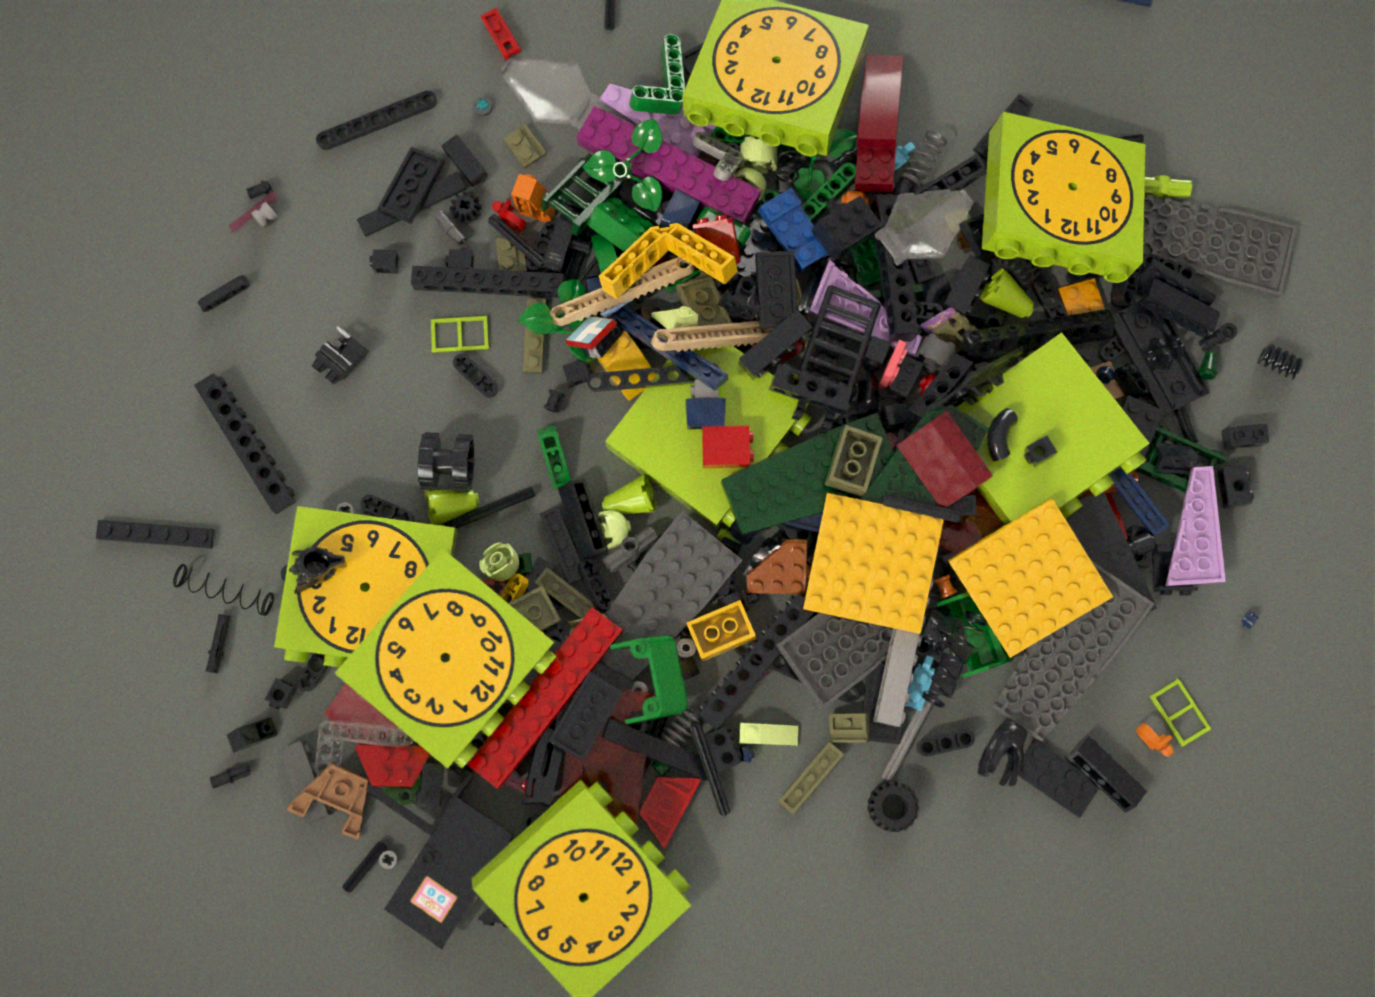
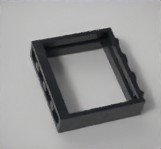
[366,734,474,836]

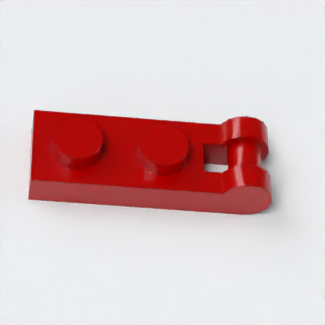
[480,8,521,61]

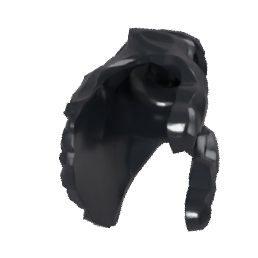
[977,721,1028,787]

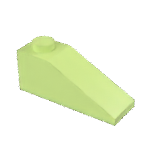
[651,306,698,329]
[739,723,798,746]

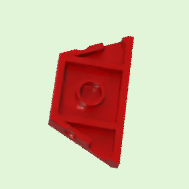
[355,745,430,787]
[639,777,701,848]

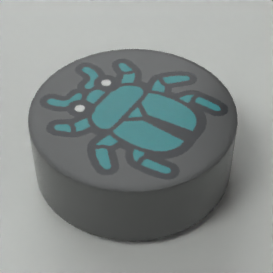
[473,96,492,116]

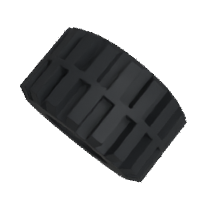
[988,255,1040,293]
[867,781,920,832]

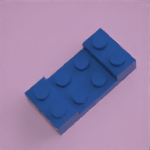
[758,188,829,273]

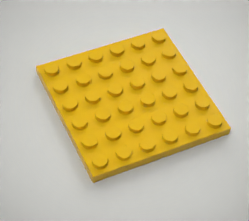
[803,493,943,634]
[948,498,1113,658]

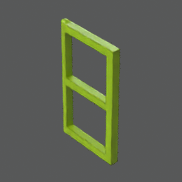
[431,316,490,353]
[1149,678,1211,747]

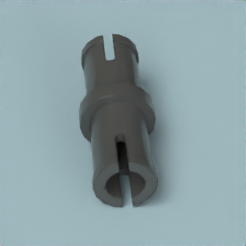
[435,211,467,246]

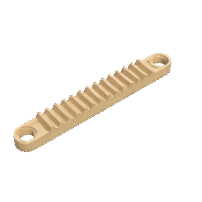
[550,257,695,326]
[651,321,774,352]

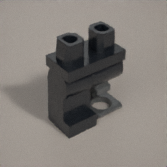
[312,326,369,384]

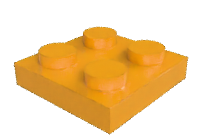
[1057,278,1105,315]

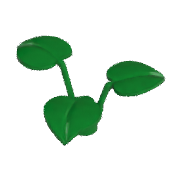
[583,119,662,212]
[777,128,857,200]
[518,279,594,363]

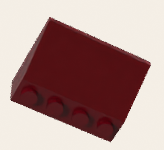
[896,411,993,508]
[324,683,406,746]

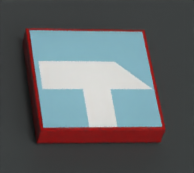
[565,316,616,350]

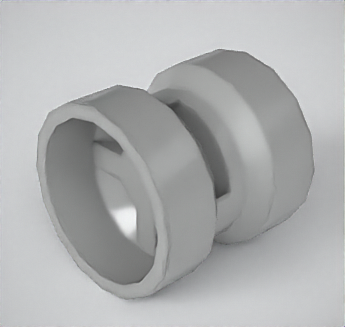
[251,202,277,227]

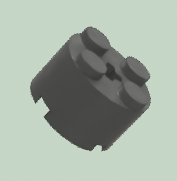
[913,333,957,375]

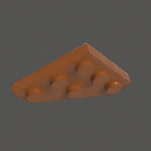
[747,539,807,594]

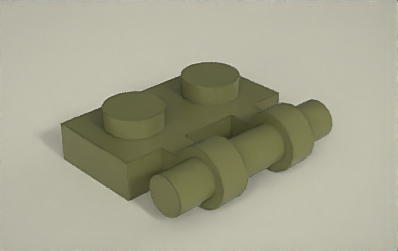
[933,312,978,355]

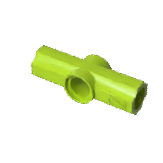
[1144,175,1192,199]

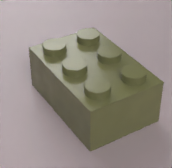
[824,425,883,497]

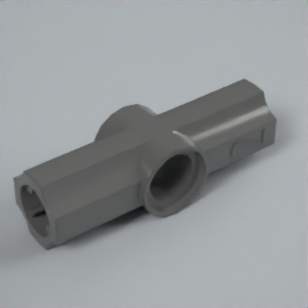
[602,526,659,573]

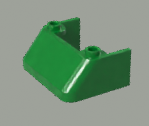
[936,592,1014,678]
[610,635,688,724]

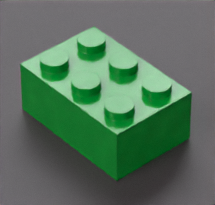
[586,196,654,252]

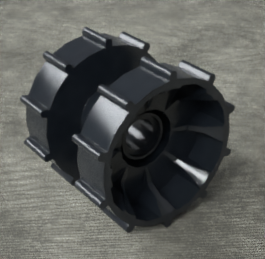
[417,432,475,492]

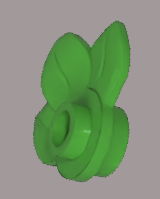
[382,774,421,806]

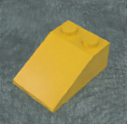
[596,330,656,402]

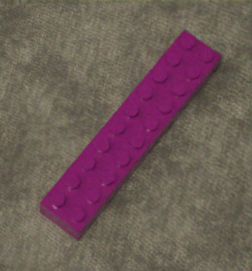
[576,105,761,225]

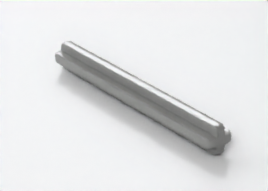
[882,693,934,782]

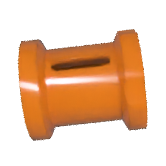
[934,574,957,599]

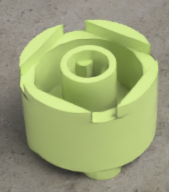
[740,137,778,174]

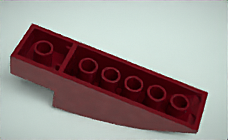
[855,55,904,194]

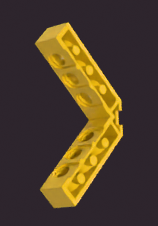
[599,223,738,299]

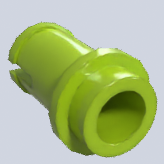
[716,527,740,544]

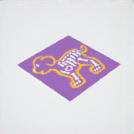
[921,307,957,334]

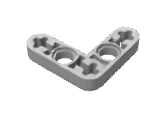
[692,132,744,181]

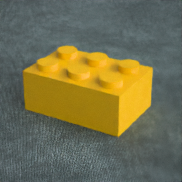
[686,600,756,662]

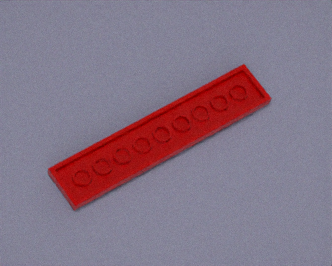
[467,607,624,790]

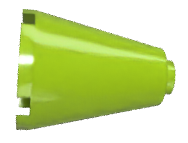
[980,268,1034,318]
[602,474,657,515]
[425,489,480,525]

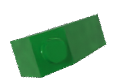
[537,425,571,489]

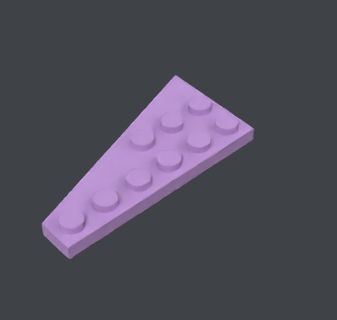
[599,84,717,157]
[809,260,922,356]
[1166,466,1226,586]

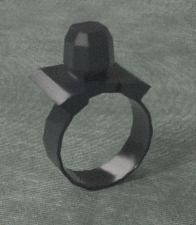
[717,590,760,611]

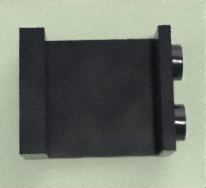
[1152,544,1198,596]

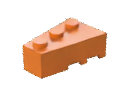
[511,174,557,223]

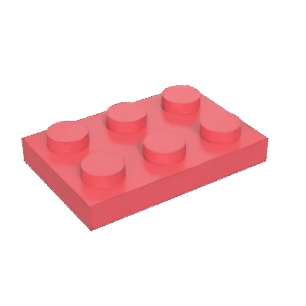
[879,340,907,390]

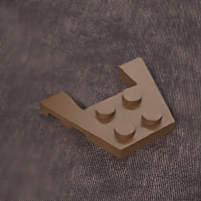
[287,763,368,840]

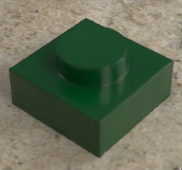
[515,553,533,575]

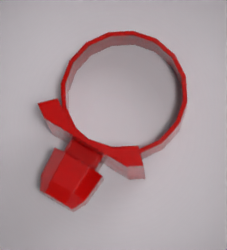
[492,199,527,232]

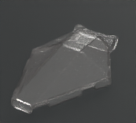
[500,58,602,131]
[874,189,973,266]

